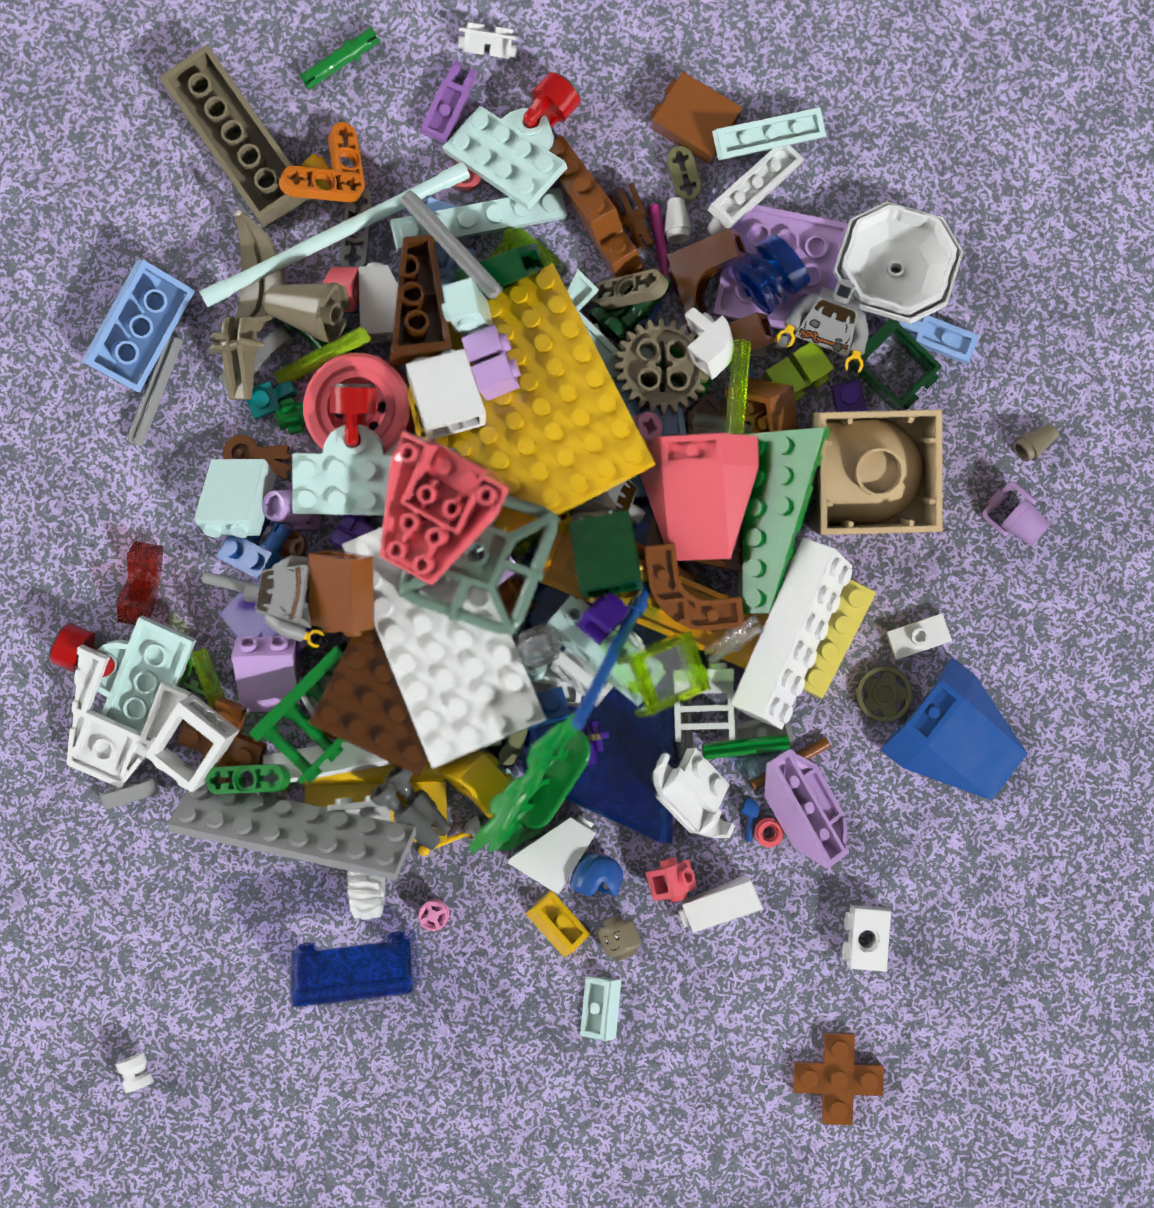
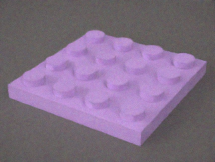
[712,205,849,333]

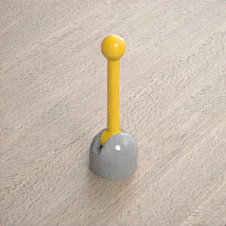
[418,815,485,856]

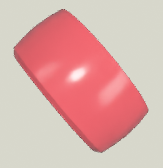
[303,353,415,454]

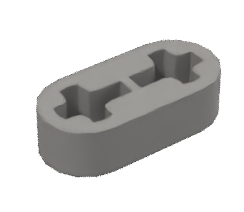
[100,777,158,809]

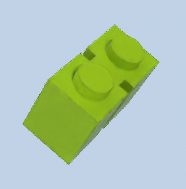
[763,342,834,402]

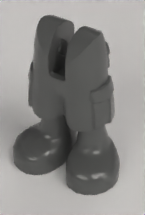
[370,766,451,850]

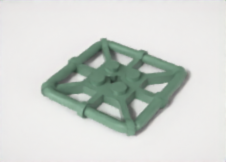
[396,495,560,636]

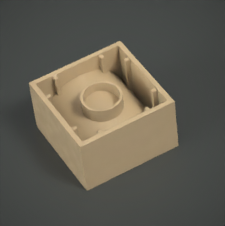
[810,410,943,535]

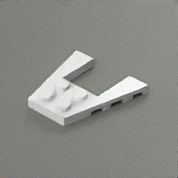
[66,645,192,789]

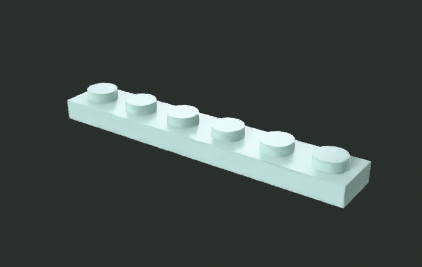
[390,188,567,251]

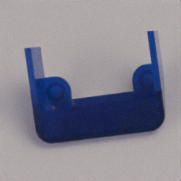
[290,931,421,1007]

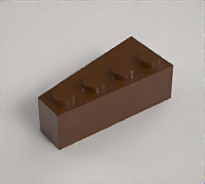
[389,235,452,366]

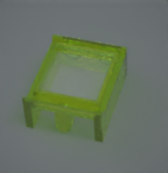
[617,631,711,717]

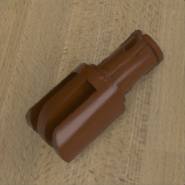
[607,182,654,251]

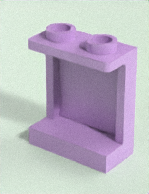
[231,636,303,712]

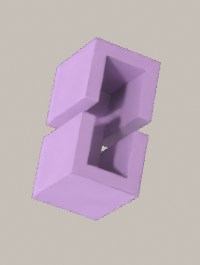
[461,325,521,401]

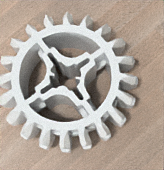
[347,871,386,920]

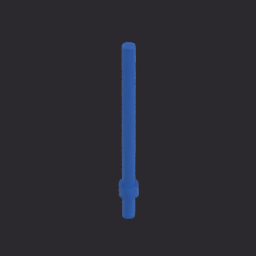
[571,582,651,729]

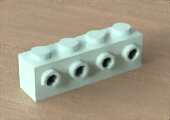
[545,595,665,706]

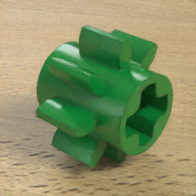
[275,397,305,435]

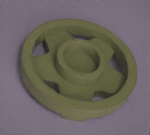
[856,667,912,722]

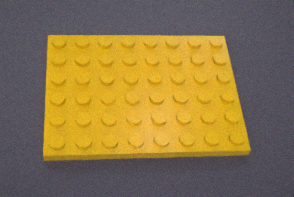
[447,263,656,532]

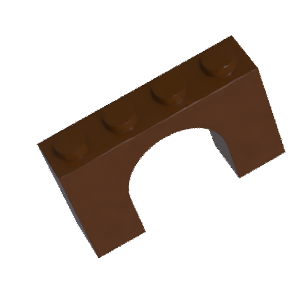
[667,228,776,359]

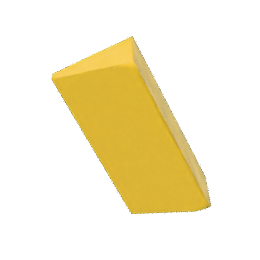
[525,890,590,957]

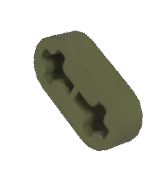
[667,146,701,203]

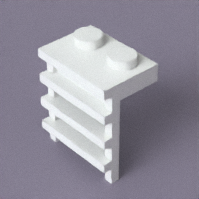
[673,663,735,742]

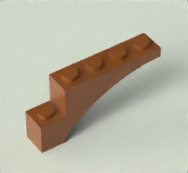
[549,135,644,278]

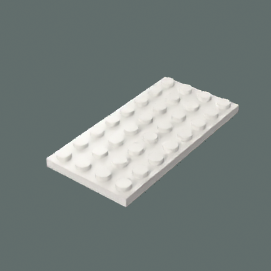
[342,527,547,768]

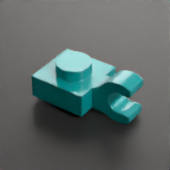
[246,380,299,420]

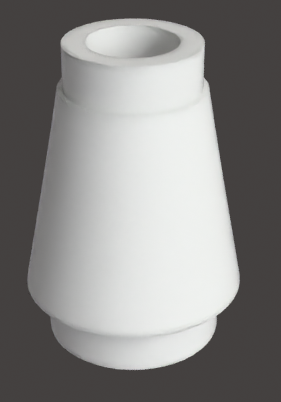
[663,197,692,244]

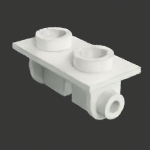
[458,22,519,60]

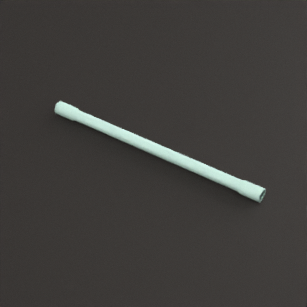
[199,162,470,307]

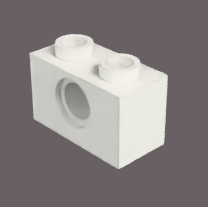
[842,905,891,972]

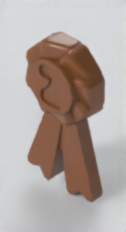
[223,435,292,480]

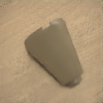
[262,283,349,342]

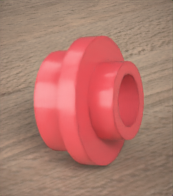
[754,817,784,847]

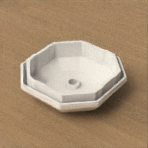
[833,201,964,324]

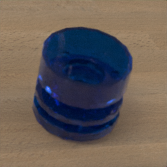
[731,233,810,315]

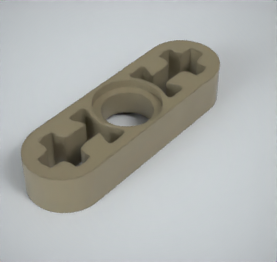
[591,269,668,311]

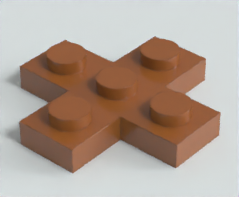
[177,697,268,784]
[793,1032,884,1125]

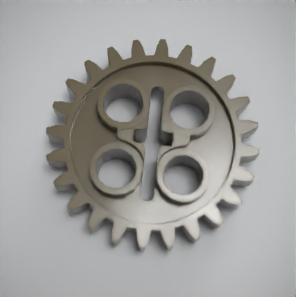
[613,319,709,416]

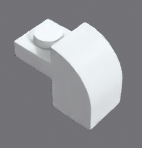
[685,307,735,380]

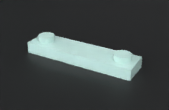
[712,107,826,161]

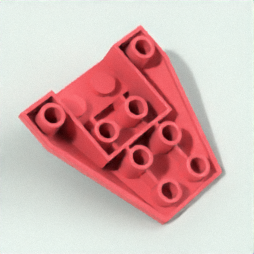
[380,432,510,585]
[640,433,759,561]

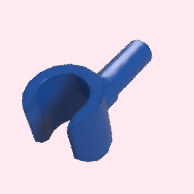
[636,301,663,326]
[740,798,760,842]

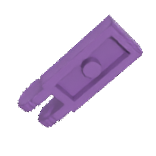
[420,60,478,144]

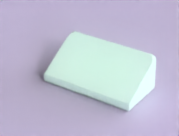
[580,976,621,1041]

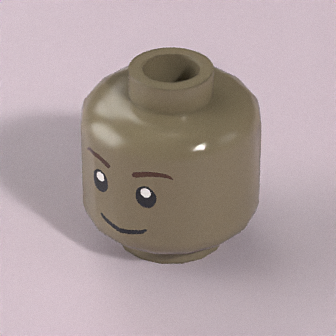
[598,914,641,961]

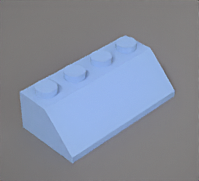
[81,260,195,393]

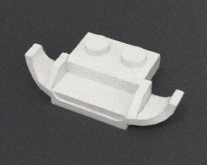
[653,748,735,838]

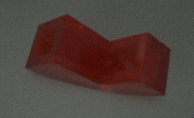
[116,541,163,625]

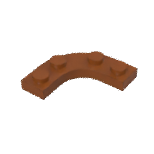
[644,543,745,631]

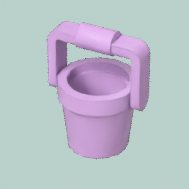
[982,481,1051,546]
[262,483,321,532]

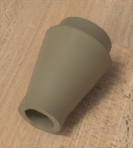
[1013,423,1059,462]

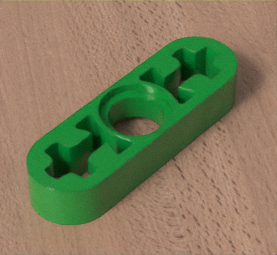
[206,764,291,794]

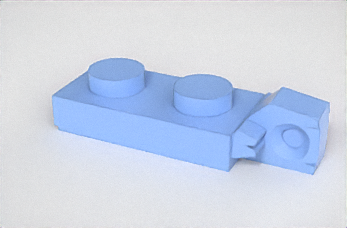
[897,315,979,364]

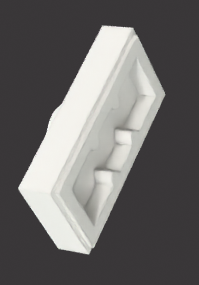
[885,613,952,660]

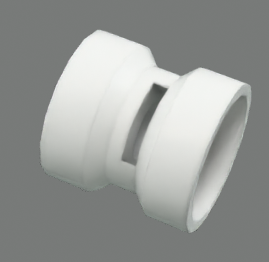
[115,1053,154,1093]

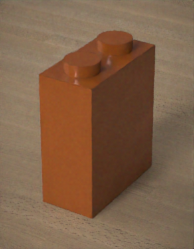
[650,71,742,165]
[308,550,374,637]

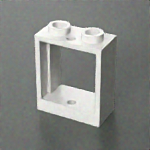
[145,694,240,793]

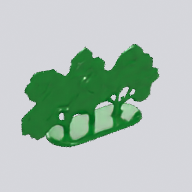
[469,712,591,854]

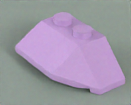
[764,749,849,869]

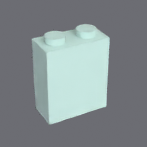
[194,459,276,538]

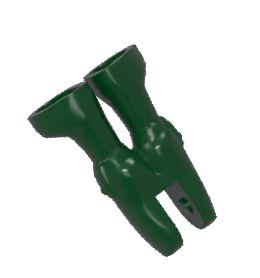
[587,267,672,345]

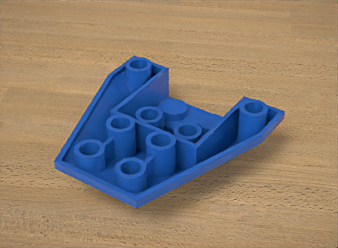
[879,657,1028,800]

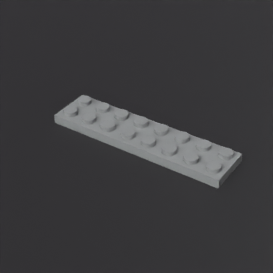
[167,783,416,881]

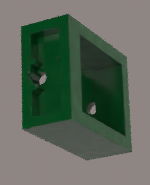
[848,318,942,411]

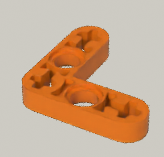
[279,122,365,202]

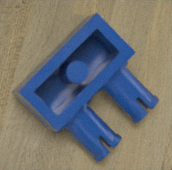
[216,516,292,580]

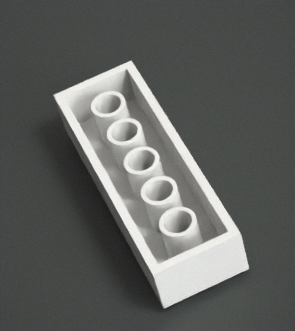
[731,538,852,729]

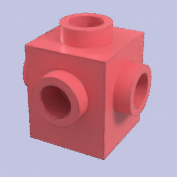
[645,857,698,902]

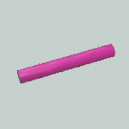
[648,204,675,292]

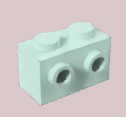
[442,278,493,337]

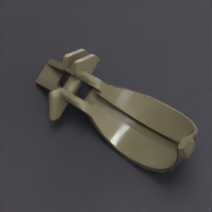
[208,210,285,400]

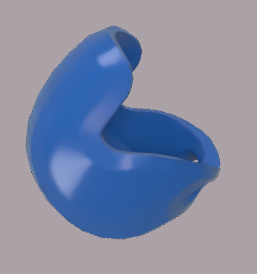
[569,852,623,897]

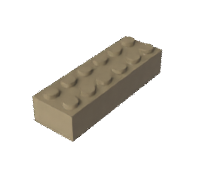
[159,44,309,229]

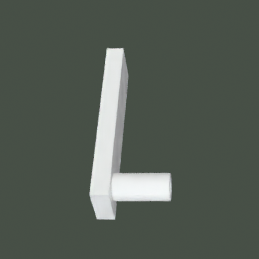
[708,145,804,235]

